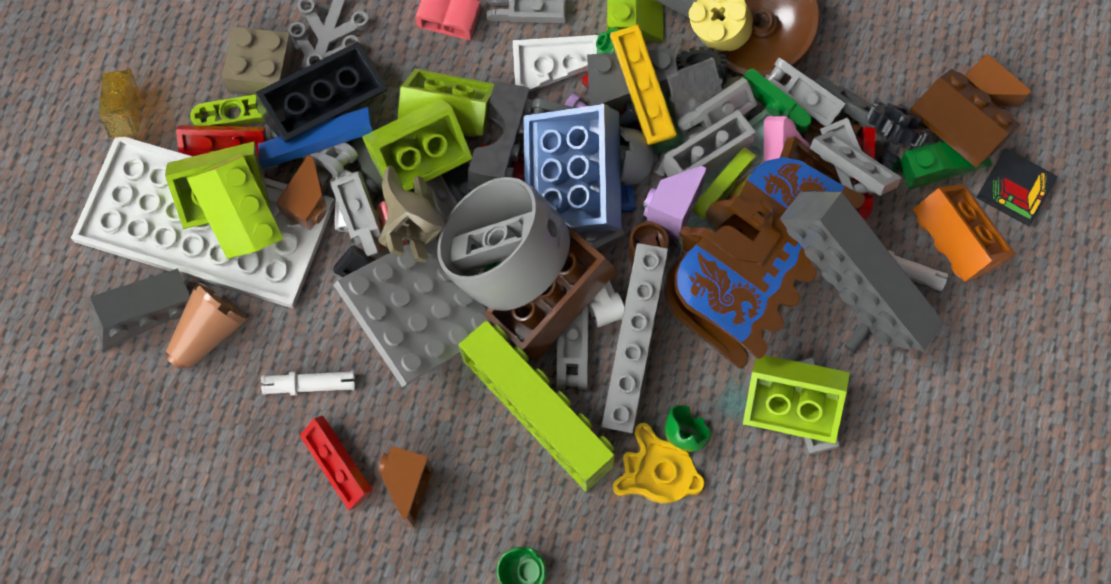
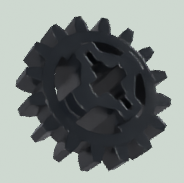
[866,101,931,148]

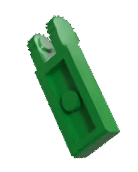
[743,68,812,136]

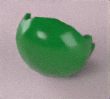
[664,405,711,452]
[496,547,548,584]

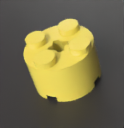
[689,0,753,51]

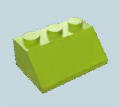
[607,0,663,42]
[398,69,494,137]
[362,99,472,191]
[165,142,270,229]
[187,152,284,259]
[743,355,850,444]

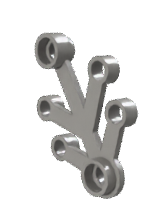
[288,0,369,69]

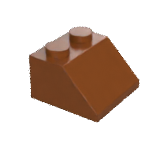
[379,446,433,528]

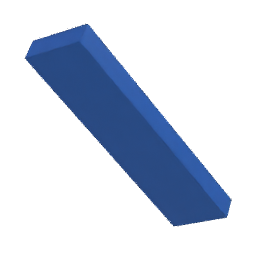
[258,107,374,169]

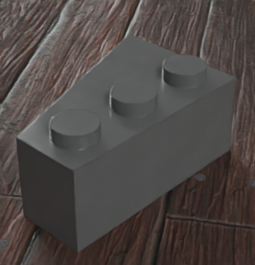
[587,48,677,112]
[89,268,190,352]

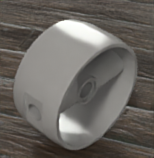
[437,177,570,310]

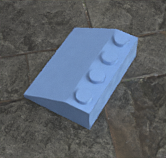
[524,104,622,232]

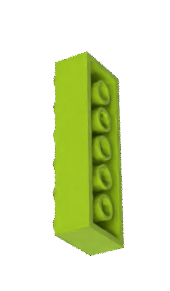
[458,320,615,492]

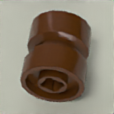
[628,222,669,265]

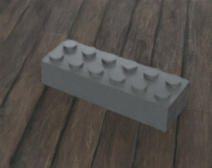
[780,192,944,350]

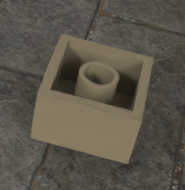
[222,26,295,95]

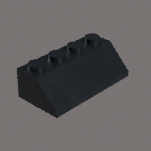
[255,42,388,143]

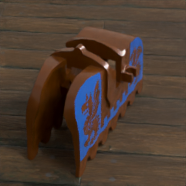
[664,157,865,368]

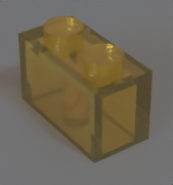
[99,69,140,139]

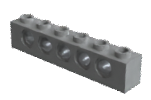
[602,243,668,433]

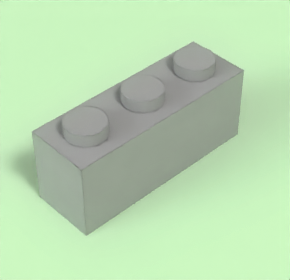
[663,110,756,177]

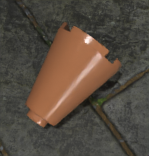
[166,283,247,369]

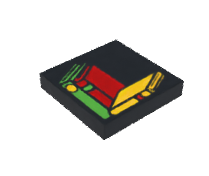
[976,148,1058,227]

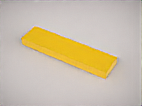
[610,24,677,145]

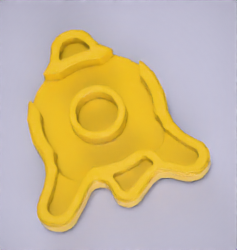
[613,423,705,504]

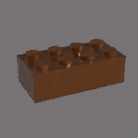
[484,224,618,362]

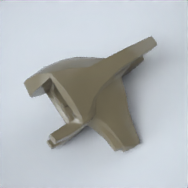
[378,166,446,263]

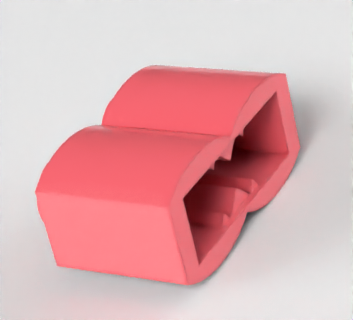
[415,0,481,41]

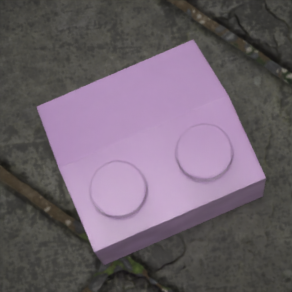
[643,166,707,241]

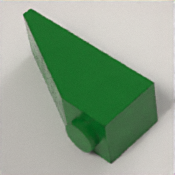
[899,142,992,190]

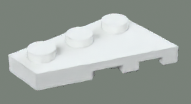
[513,35,598,92]

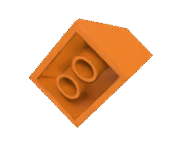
[913,184,1016,282]

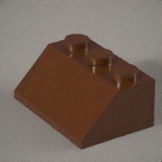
[910,69,1020,168]

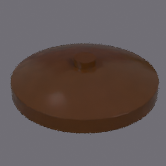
[714,0,820,77]

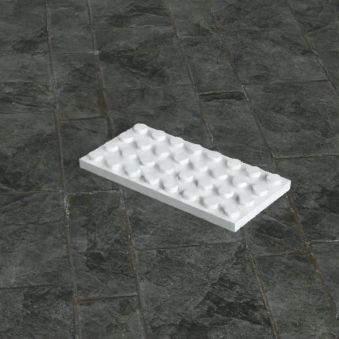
[71,134,335,309]

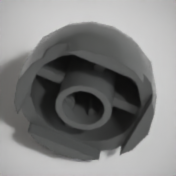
[619,127,658,186]

